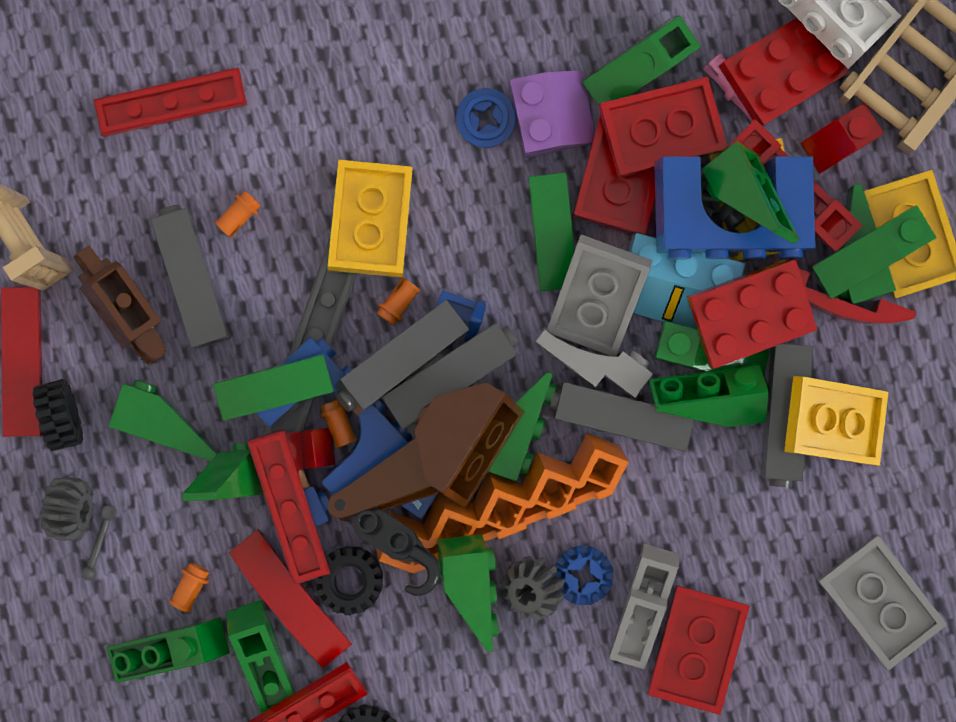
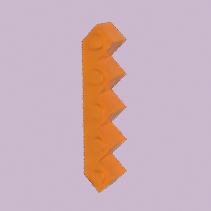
[376,433,629,574]

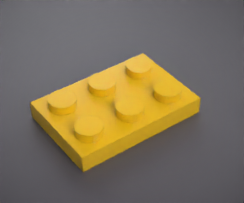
[328,160,413,278]
[864,170,956,299]
[784,376,889,466]

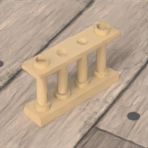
[838,0,956,155]
[0,183,75,291]

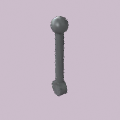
[81,505,117,580]

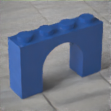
[655,157,815,260]
[257,336,413,495]

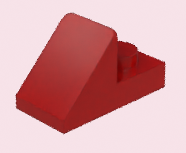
[800,103,884,174]
[286,428,335,470]

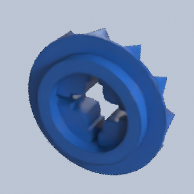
[456,88,516,148]
[554,545,613,605]

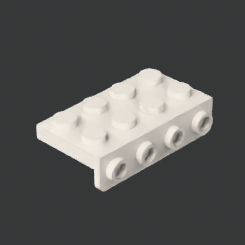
[778,0,901,69]

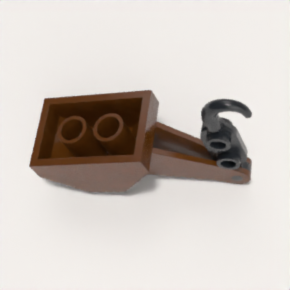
[328,382,525,596]

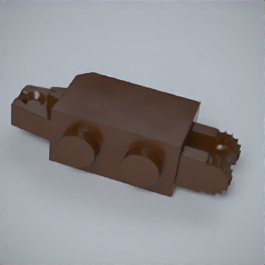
[74,245,166,365]

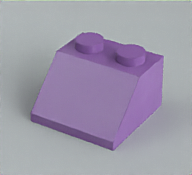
[509,70,595,158]

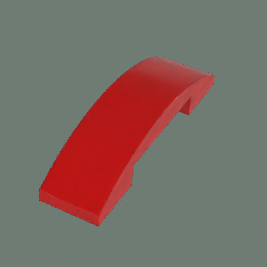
[728,119,863,253]
[769,259,916,324]
[229,529,352,668]

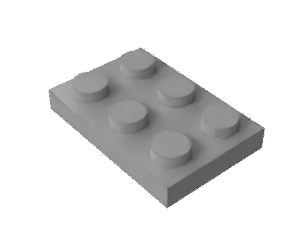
[546,234,653,357]
[817,535,947,671]

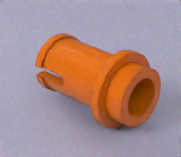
[214,190,261,239]
[376,277,421,326]
[319,399,358,448]
[169,562,210,613]

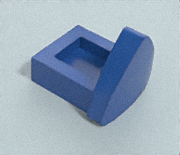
[436,290,486,342]

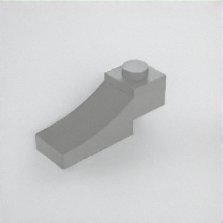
[535,330,653,398]
[609,543,679,670]

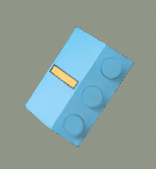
[628,233,745,329]

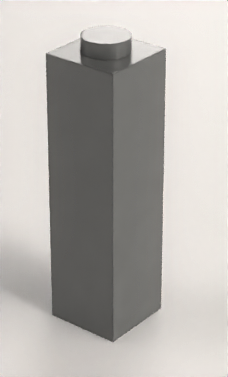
[150,205,231,349]
[334,300,469,416]
[382,323,519,429]
[760,343,814,488]
[549,382,694,452]

